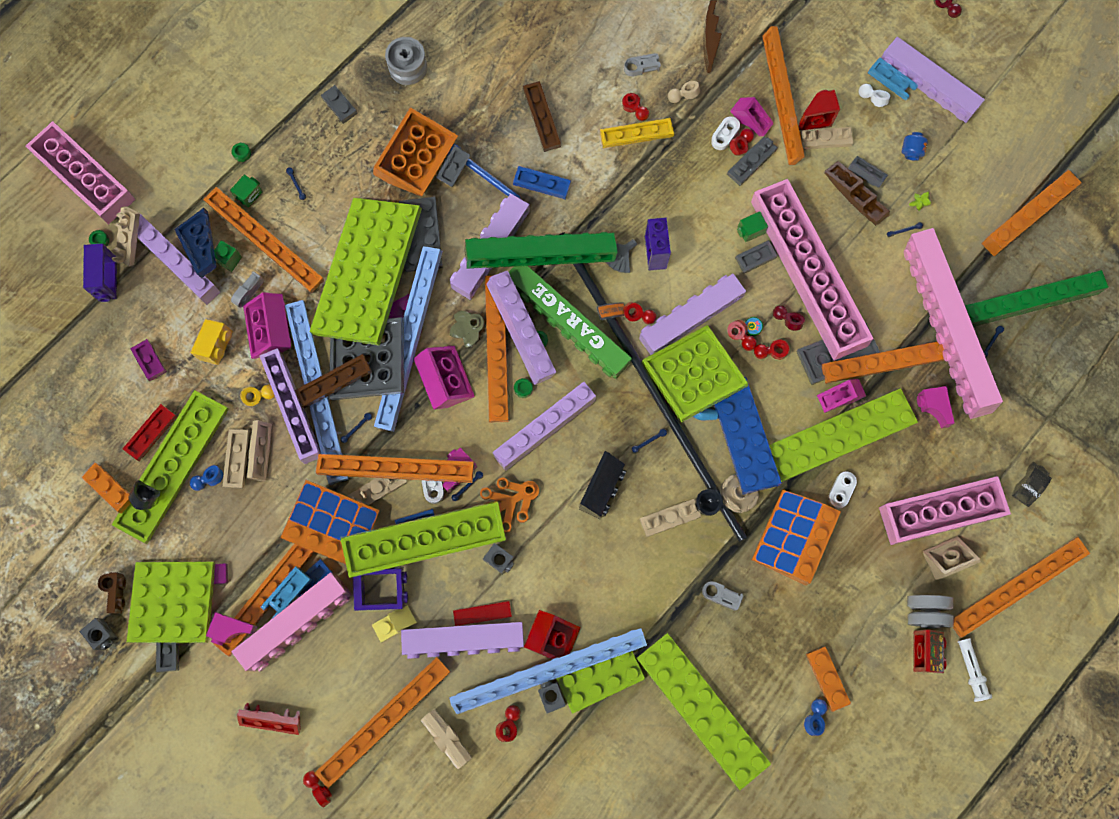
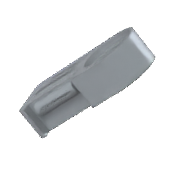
[624,53,661,77]
[231,271,264,308]
[702,581,743,611]

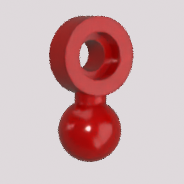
[622,93,649,121]
[730,128,754,156]
[623,302,657,324]
[727,320,757,351]
[754,339,789,360]
[495,705,521,742]
[303,771,332,808]

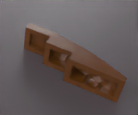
[703,0,722,73]
[824,161,890,226]

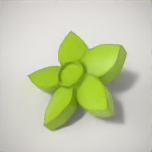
[909,192,931,211]

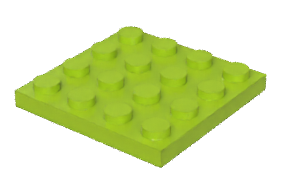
[642,325,748,423]
[126,562,216,643]

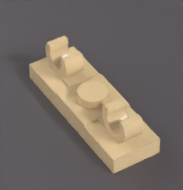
[799,127,853,149]
[112,206,140,266]
[245,420,272,481]
[222,429,250,489]
[347,478,408,506]
[639,499,701,537]

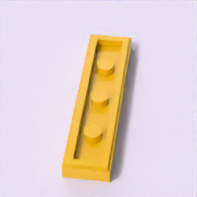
[600,118,674,148]

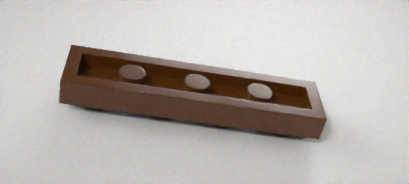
[523,81,561,152]
[295,354,372,408]

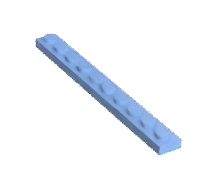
[374,246,443,432]
[285,300,349,485]
[449,628,647,714]

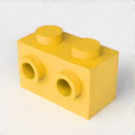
[190,319,233,365]

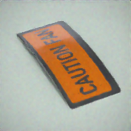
[596,302,625,320]

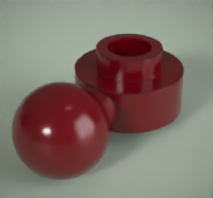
[933,0,962,18]
[773,305,805,331]

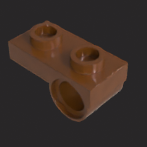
[97,572,126,614]

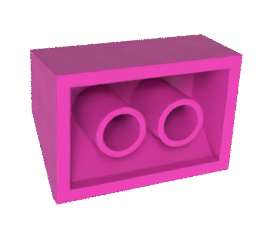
[243,292,291,359]
[413,346,475,410]

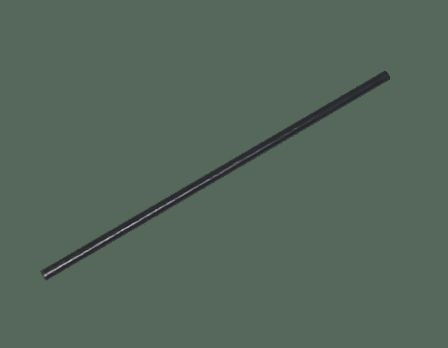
[559,232,747,542]

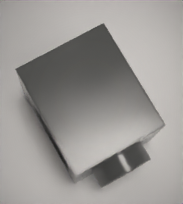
[483,543,515,575]
[79,618,117,650]
[538,680,566,714]

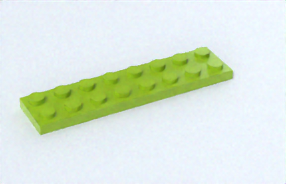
[769,388,918,482]
[112,390,229,544]
[340,501,506,578]
[636,633,771,790]

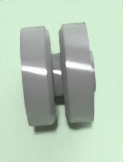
[385,37,427,85]
[907,595,954,628]

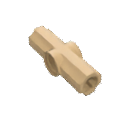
[421,709,472,769]

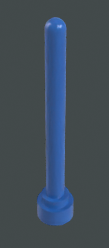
[447,143,520,199]

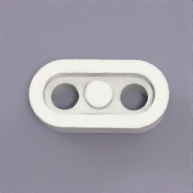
[711,117,740,150]
[828,472,857,509]
[422,480,444,504]

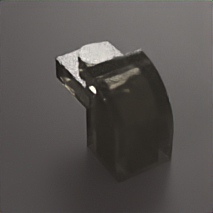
[1012,462,1052,507]

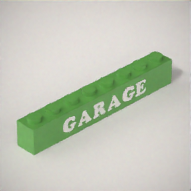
[509,266,632,379]

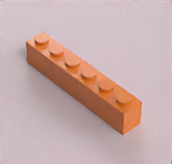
[981,170,1082,257]

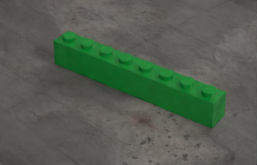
[464,232,617,269]
[965,270,1109,327]

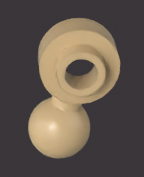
[668,81,701,103]

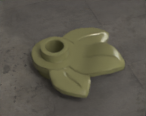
[450,311,485,348]

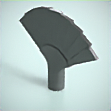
[606,239,637,273]

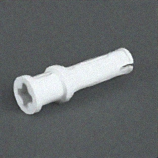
[958,638,993,702]

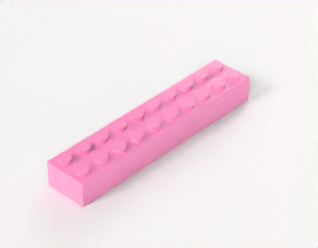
[751,179,874,361]
[904,228,1003,419]

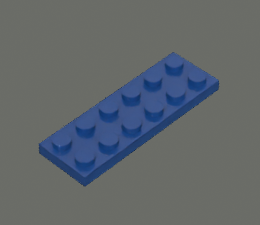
[714,377,781,495]

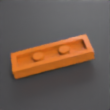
[82,463,131,514]
[806,647,851,712]

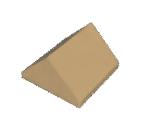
[923,536,981,580]

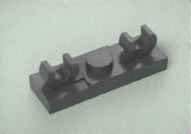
[727,136,777,186]

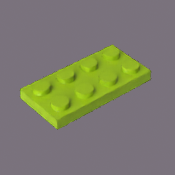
[556,651,645,714]

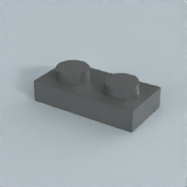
[321,85,357,124]
[436,145,470,187]
[848,156,888,188]
[735,240,777,274]
[156,643,179,673]

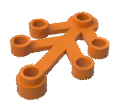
[480,477,539,533]

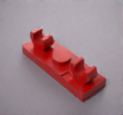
[237,703,301,735]

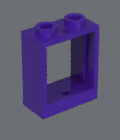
[644,217,671,271]
[83,243,117,302]
[353,566,408,611]

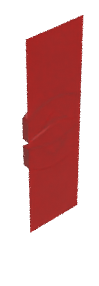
[453,601,512,626]

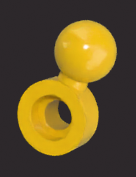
[240,384,275,406]

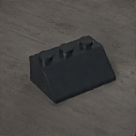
[579,451,627,519]

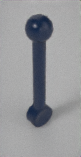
[286,167,306,200]
[887,222,923,237]
[983,326,1004,358]
[341,413,372,443]
[632,429,667,453]
[451,471,483,501]

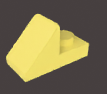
[372,605,417,643]

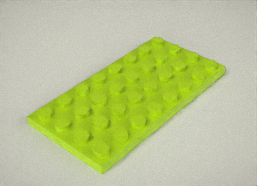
[309,198,422,346]

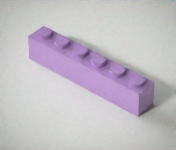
[881,37,985,123]
[450,194,530,300]
[137,214,220,305]
[486,270,556,385]
[639,274,746,355]
[260,348,321,464]
[493,382,596,471]
[401,622,524,659]

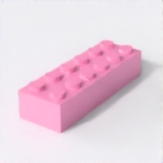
[25,121,136,225]
[879,476,1011,545]
[231,573,352,672]

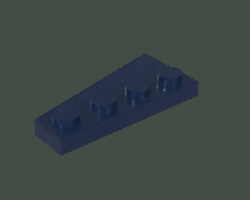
[174,208,217,278]

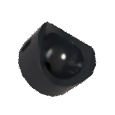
[128,480,160,510]
[695,489,723,516]

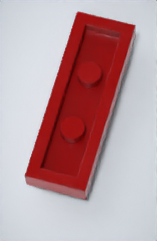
[122,404,177,462]

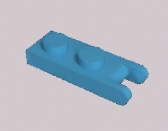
[868,57,918,100]
[261,566,312,619]

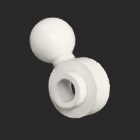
[859,84,890,107]

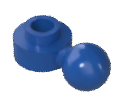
[190,465,223,491]
[804,699,828,736]

